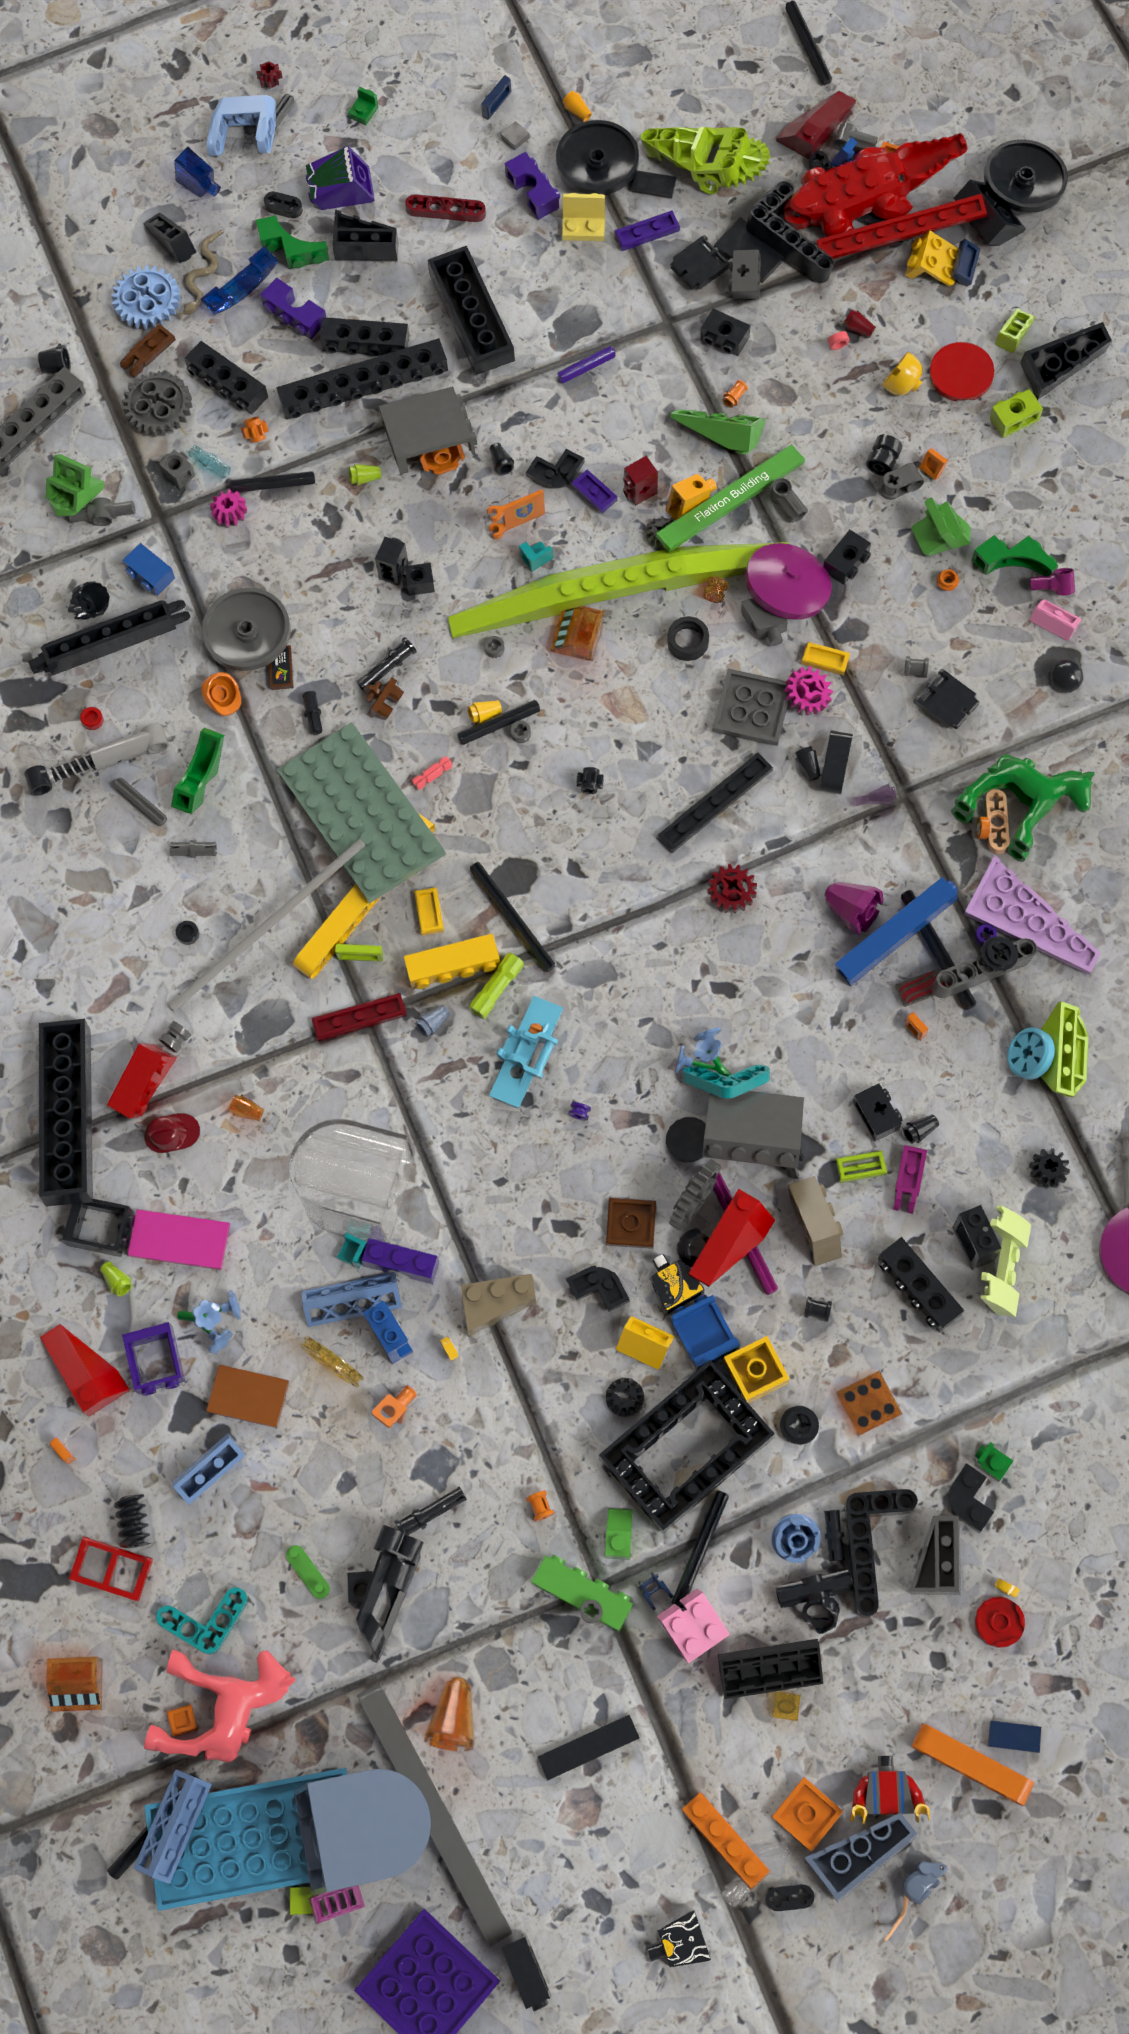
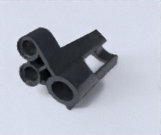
[356,1525,424,1663]

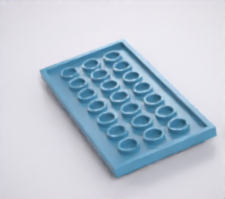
[144,1768,347,1911]

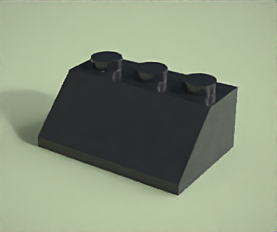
[953,179,1026,246]

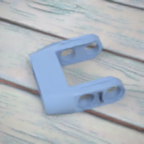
[207,95,276,156]

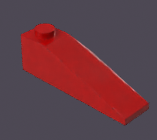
[688,1188,775,1287]

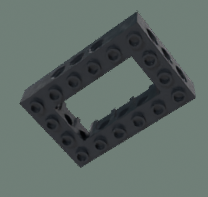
[599,1360,775,1534]

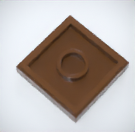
[606,1198,656,1249]

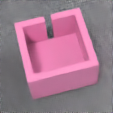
[656,1588,730,1663]

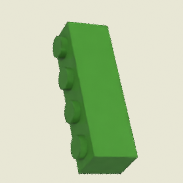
[531,1555,633,1633]

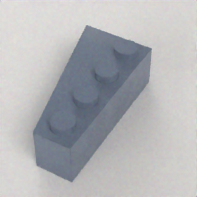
[805,1813,917,1903]

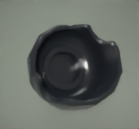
[1048,659,1083,693]

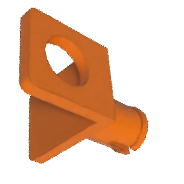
[371,1385,417,1428]

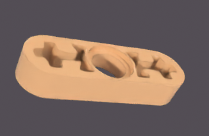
[985,789,1010,854]

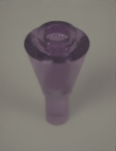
[854,783,897,806]

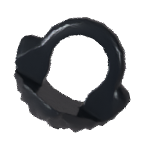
[676,1228,709,1267]
[802,1597,840,1634]

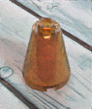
[424,1677,475,1751]

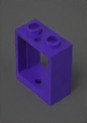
[122,1322,185,1396]

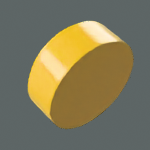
[440,1336,459,1361]
[994,1578,1020,1598]

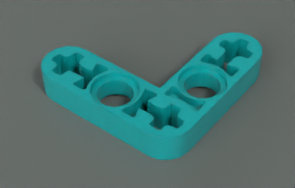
[683,1065,770,1098]
[156,1587,248,1655]

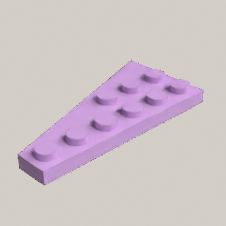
[964,855,1101,975]

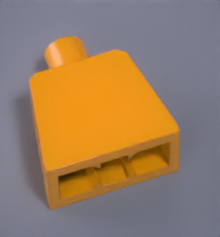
[666,474,717,520]

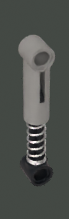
[24,723,169,796]

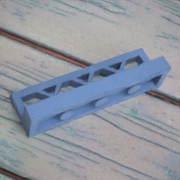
[302,1272,402,1327]
[133,1769,212,1884]

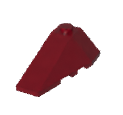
[776,91,856,159]

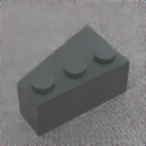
[909,1516,961,1595]

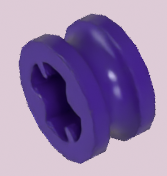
[975,924,997,946]
[568,1102,591,1121]

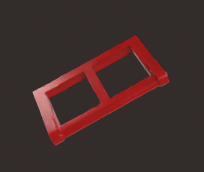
[69,1536,153,1602]

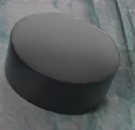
[176,921,200,945]

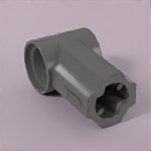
[833,123,878,152]
[770,478,808,523]

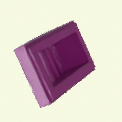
[308,1885,365,1924]

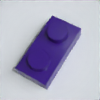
[572,469,618,514]

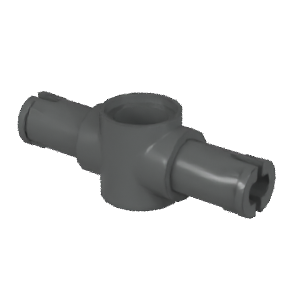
[69,497,136,526]

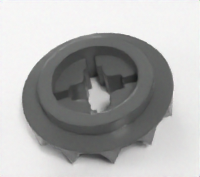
[645,516,674,549]

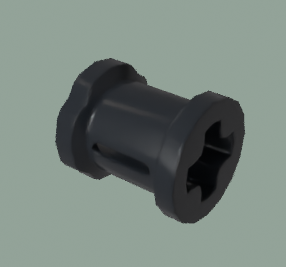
[804,1296,832,1322]

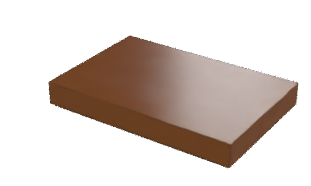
[206,1365,290,1428]

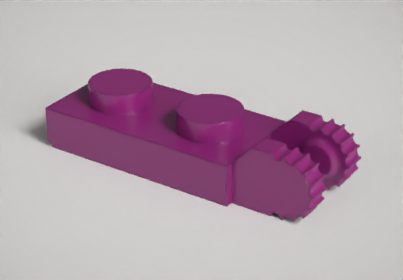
[893,1145,927,1214]

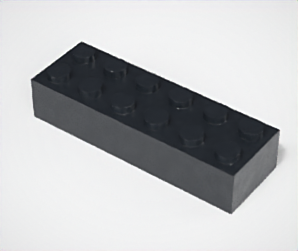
[428,245,515,375]

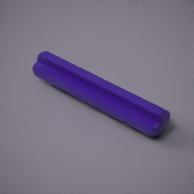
[557,346,616,383]

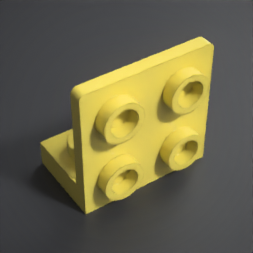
[562,193,605,241]

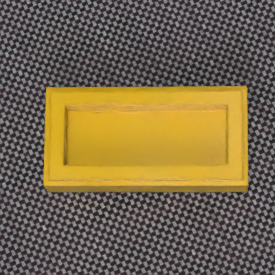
[801,642,850,676]
[414,887,444,936]

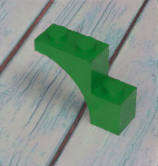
[256,215,329,269]
[972,535,1058,576]
[171,728,225,814]

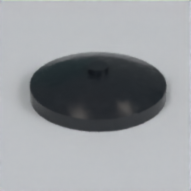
[556,120,639,195]
[984,139,1068,213]

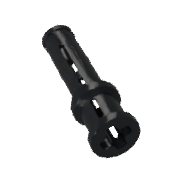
[356,637,417,693]
[394,1486,467,1535]

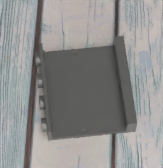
[379,386,478,475]
[702,1091,804,1168]

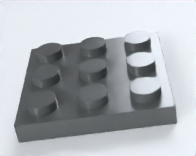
[712,668,789,746]

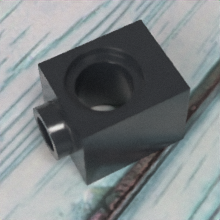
[402,562,435,596]
[347,1571,373,1609]

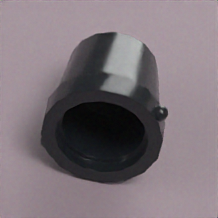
[38,343,71,373]

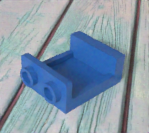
[670,1295,741,1371]
[363,1301,413,1364]

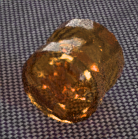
[703,576,728,603]

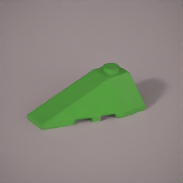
[670,409,766,454]

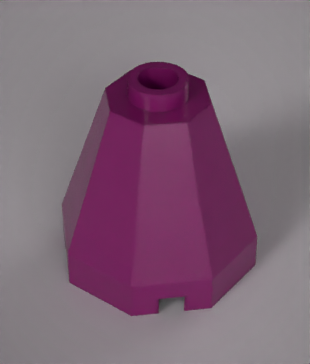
[824,882,884,935]

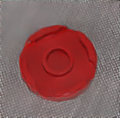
[974,1597,1025,1648]

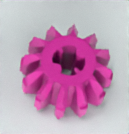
[210,489,247,528]

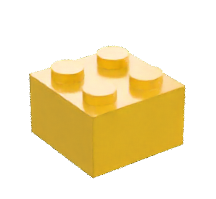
[723,1336,790,1403]

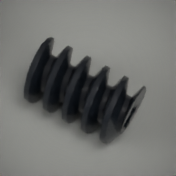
[114,1494,151,1549]

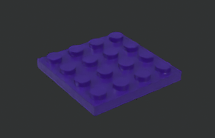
[354,1908,501,2034]

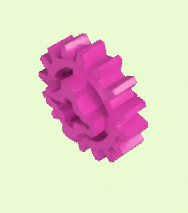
[784,666,833,715]

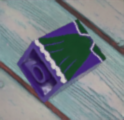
[306,146,375,210]

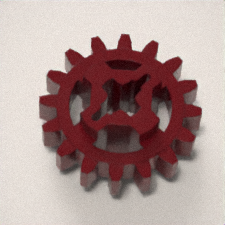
[707,864,757,914]

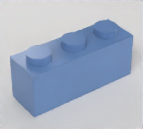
[172,1433,246,1505]

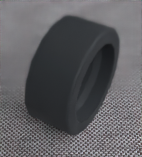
[667,616,709,661]

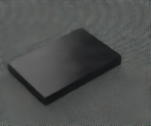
[714,217,786,283]

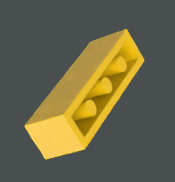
[404,933,500,989]

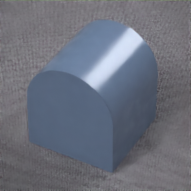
[293,1769,431,1896]

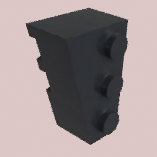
[332,209,399,261]

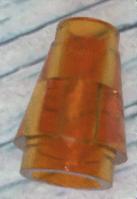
[228,1094,265,1121]

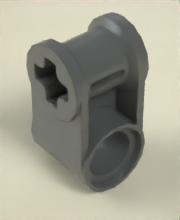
[881,463,924,500]

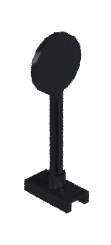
[666,1117,804,1179]

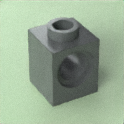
[159,450,195,489]

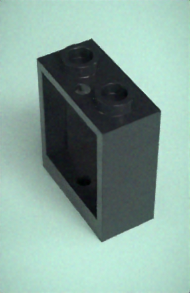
[62,1199,135,1257]
[952,1205,1002,1270]
[501,1936,552,2012]

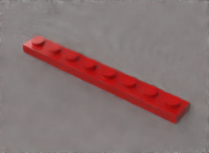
[816,194,987,259]

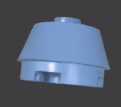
[771,1514,820,1563]

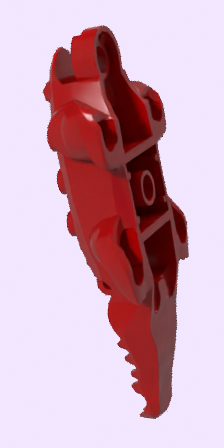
[784,133,968,237]

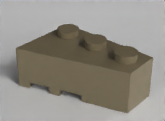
[788,1176,843,1266]
[461,1274,537,1337]

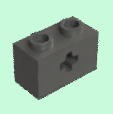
[728,250,761,299]

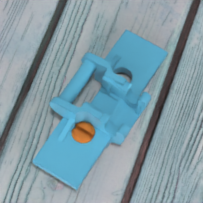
[489,996,564,1108]

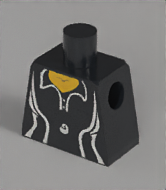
[646,1910,711,1967]

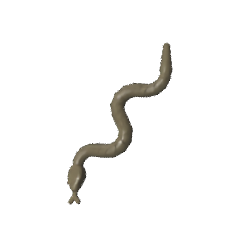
[176,230,224,319]

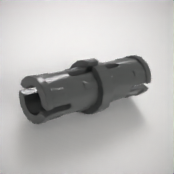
[170,840,217,858]

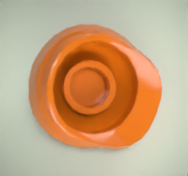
[201,672,241,716]

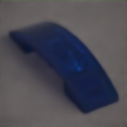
[200,246,278,315]

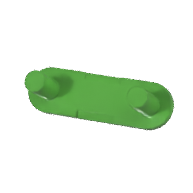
[286,1545,330,1599]

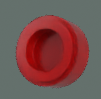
[80,707,104,730]

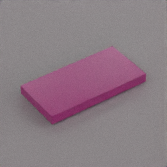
[127,1209,231,1270]

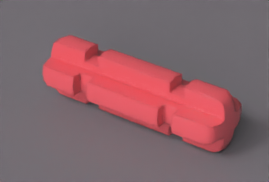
[412,756,452,790]

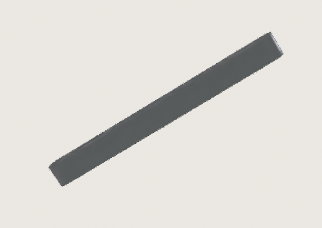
[357,1682,512,1947]

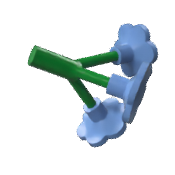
[675,1027,732,1077]
[177,1290,241,1355]

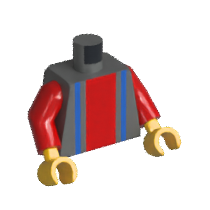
[850,1756,930,1824]

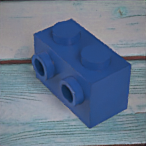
[122,543,175,596]

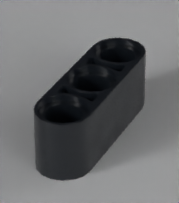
[819,730,853,794]

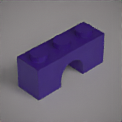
[504,151,560,220]
[260,277,326,340]
[362,1238,439,1284]

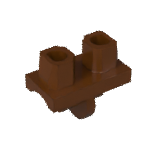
[364,677,404,720]

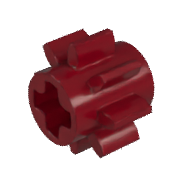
[256,61,283,89]

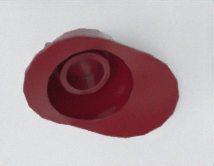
[145,1113,200,1153]

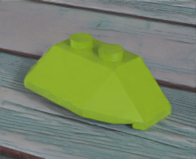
[1041,1001,1089,1097]

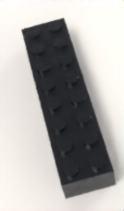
[39,1018,93,1207]

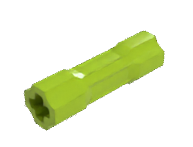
[468,952,524,1019]

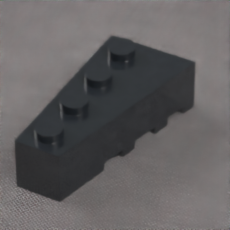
[1020,322,1112,400]

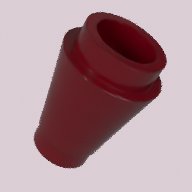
[843,310,876,338]

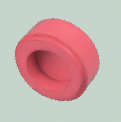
[827,331,850,350]

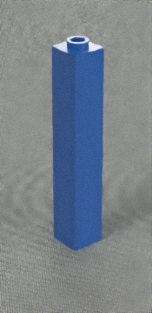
[835,877,958,986]

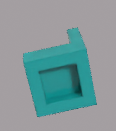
[519,541,554,572]
[337,1232,367,1269]

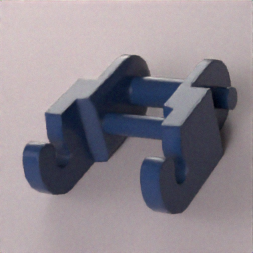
[638,1572,673,1611]

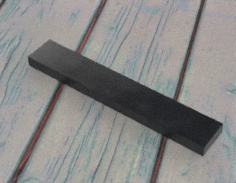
[657,752,773,853]

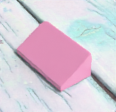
[1030,599,1082,641]

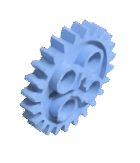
[111,265,181,330]

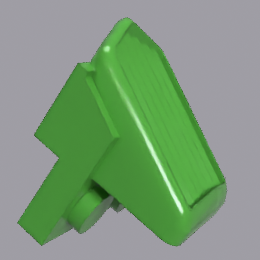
[45,454,104,516]
[912,497,971,556]

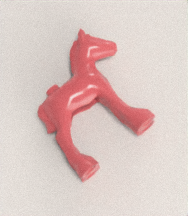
[144,1649,296,1763]

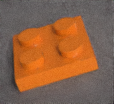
[772,1777,844,1852]

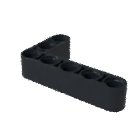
[746,181,834,283]
[844,1489,918,1618]

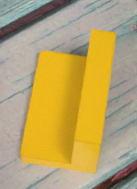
[616,1316,675,1370]

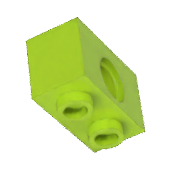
[990,389,1043,438]

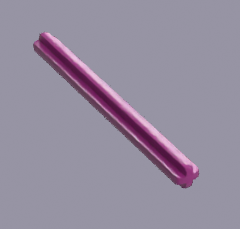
[713,1172,778,1295]

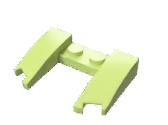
[981,1205,1031,1317]

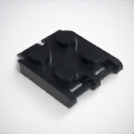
[670,235,729,290]
[913,669,980,729]

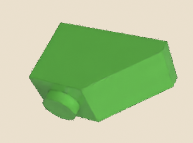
[605,1508,633,1560]

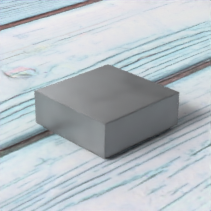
[501,121,530,150]

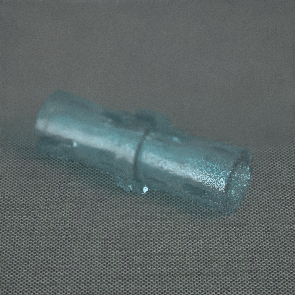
[189,445,231,479]

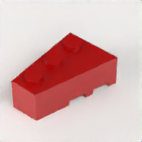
[107,1043,178,1119]

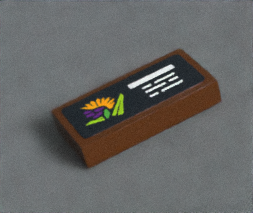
[270,645,294,690]

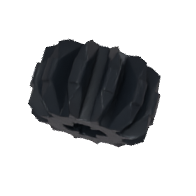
[1029,1148,1070,1189]

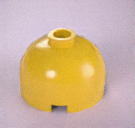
[882,352,923,396]

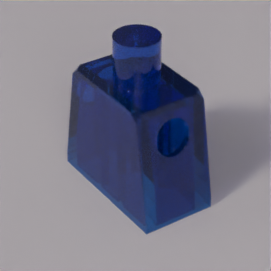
[174,146,221,197]

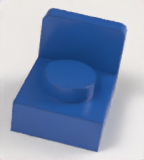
[830,137,858,167]

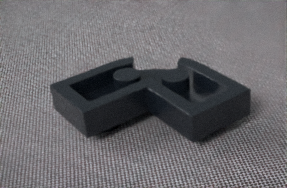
[526,449,585,489]
[566,1266,630,1312]
[948,1463,994,1533]

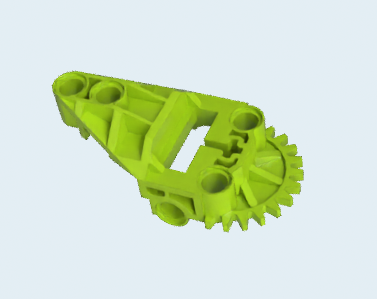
[640,127,771,194]

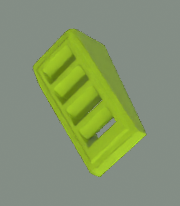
[995,308,1035,353]

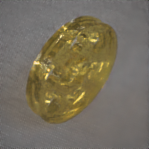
[299,1336,364,1388]

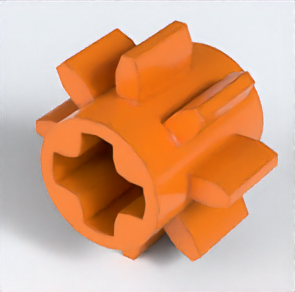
[241,416,269,443]

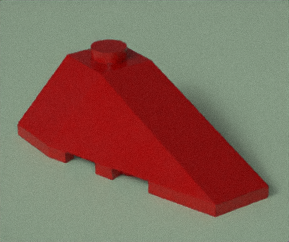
[40,1324,130,1417]

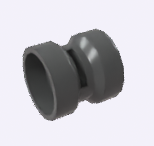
[159,1021,191,1053]

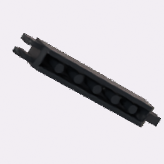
[28,599,191,676]

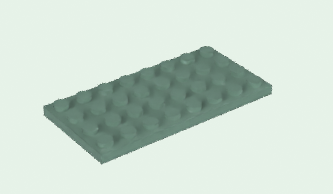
[277,722,446,904]

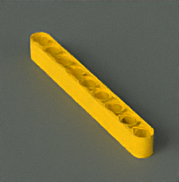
[293,812,435,979]

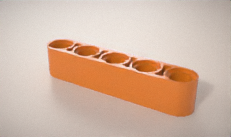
[911,1723,1035,1806]

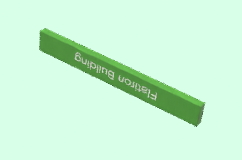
[656,444,805,552]

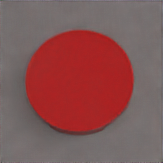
[930,342,995,402]

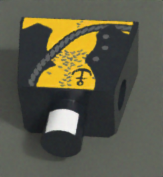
[651,1254,705,1316]

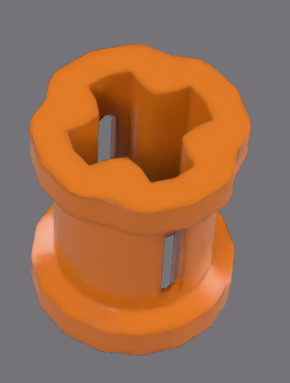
[526,1490,555,1522]

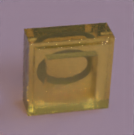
[772,1692,801,1721]

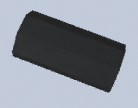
[718,1639,823,1699]

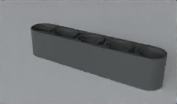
[931,938,1037,998]

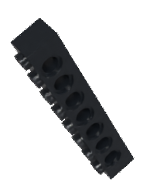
[276,338,448,420]

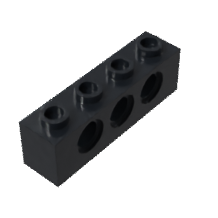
[320,317,410,356]
[184,341,268,415]
[878,1236,965,1333]

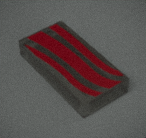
[895,968,947,1007]

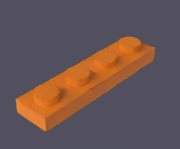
[682,1792,770,1890]

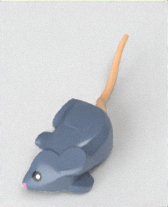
[884,1861,949,1941]

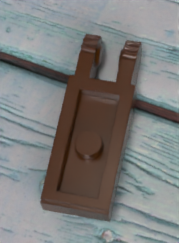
[120,324,176,378]

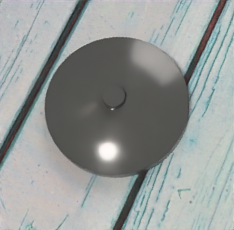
[202,588,291,671]

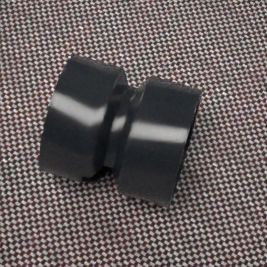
[866,434,903,476]

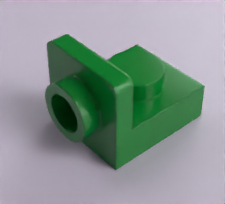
[348,87,379,125]
[974,1442,1013,1482]

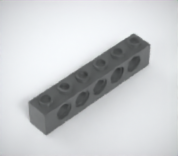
[0,367,86,473]

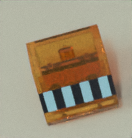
[550,606,604,661]
[46,1656,103,1712]

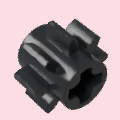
[576,767,604,794]

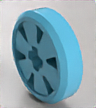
[1007,1028,1055,1080]

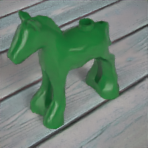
[951,754,1095,862]

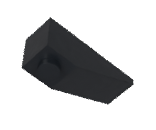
[143,212,196,263]

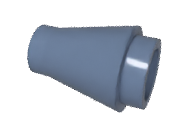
[415,1005,450,1037]

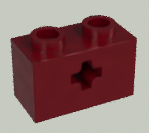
[623,455,658,506]

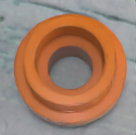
[937,569,959,591]

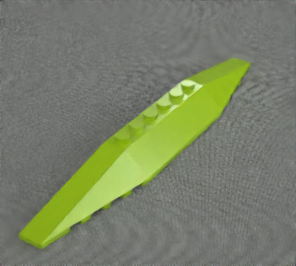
[448,542,789,638]

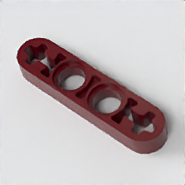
[405,194,486,222]

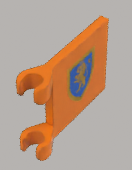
[487,489,545,540]

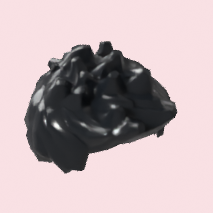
[68,581,110,620]

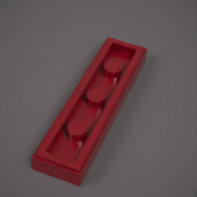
[312,993,407,1041]

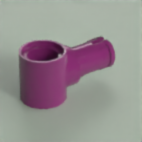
[1031,568,1075,596]

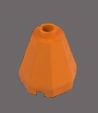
[419,444,465,475]

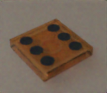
[836,1370,902,1436]

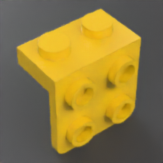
[905,231,958,286]

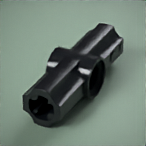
[775,1570,854,1609]

